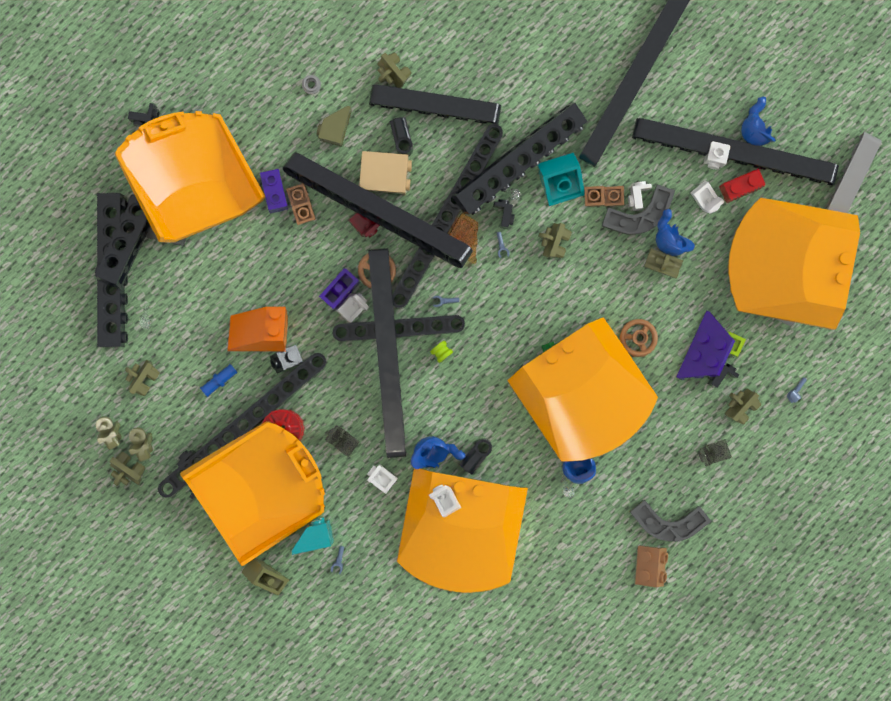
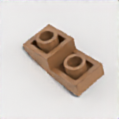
[286,183,316,225]
[585,186,625,207]

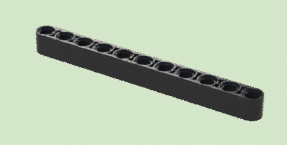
[579,0,690,167]
[632,118,839,185]
[392,124,503,309]
[283,152,473,268]
[368,248,406,458]
[158,353,327,498]

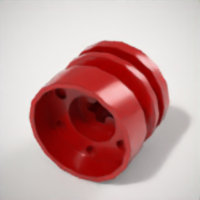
[262,409,305,442]

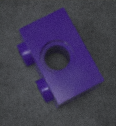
[260,169,288,214]
[319,268,361,310]

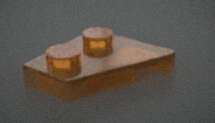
[449,213,478,264]

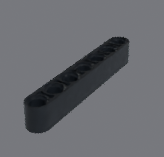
[369,85,501,125]
[332,315,465,342]

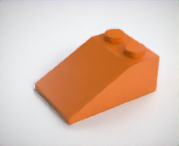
[228,307,288,352]

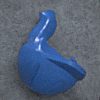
[741,97,776,146]
[656,209,695,256]
[411,436,465,469]
[562,458,596,484]

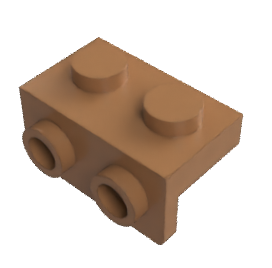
[635,545,668,588]

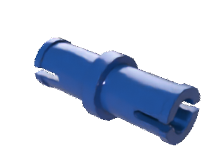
[200,364,238,397]

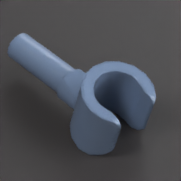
[497,232,509,258]
[432,296,459,307]
[787,377,807,403]
[331,546,344,574]

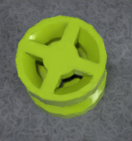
[430,340,454,363]

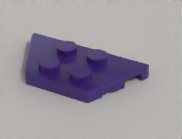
[676,310,735,380]

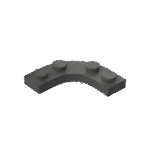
[602,184,675,235]
[629,500,711,542]

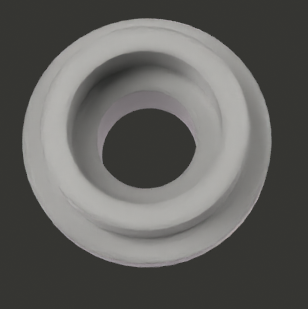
[302,75,321,94]

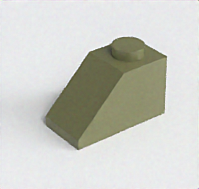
[316,106,352,147]
[242,558,289,596]

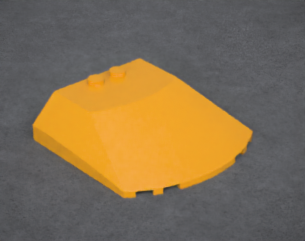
[115,111,265,242]
[728,198,860,330]
[507,317,658,462]
[180,421,325,566]
[397,469,528,593]

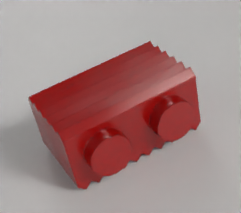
[719,169,765,203]

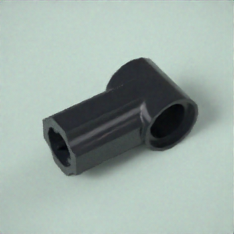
[390,117,413,157]
[459,438,492,475]

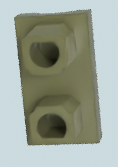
[377,52,412,88]
[538,223,572,258]
[644,248,684,279]
[125,360,160,396]
[724,388,761,425]
[95,416,122,450]
[129,427,153,462]
[109,452,145,486]

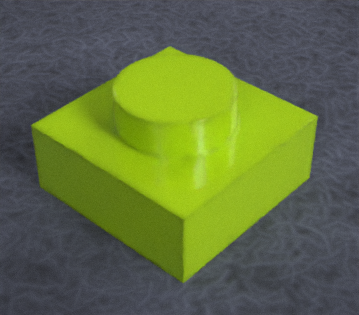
[728,331,746,357]

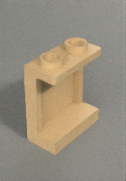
[359,151,412,195]

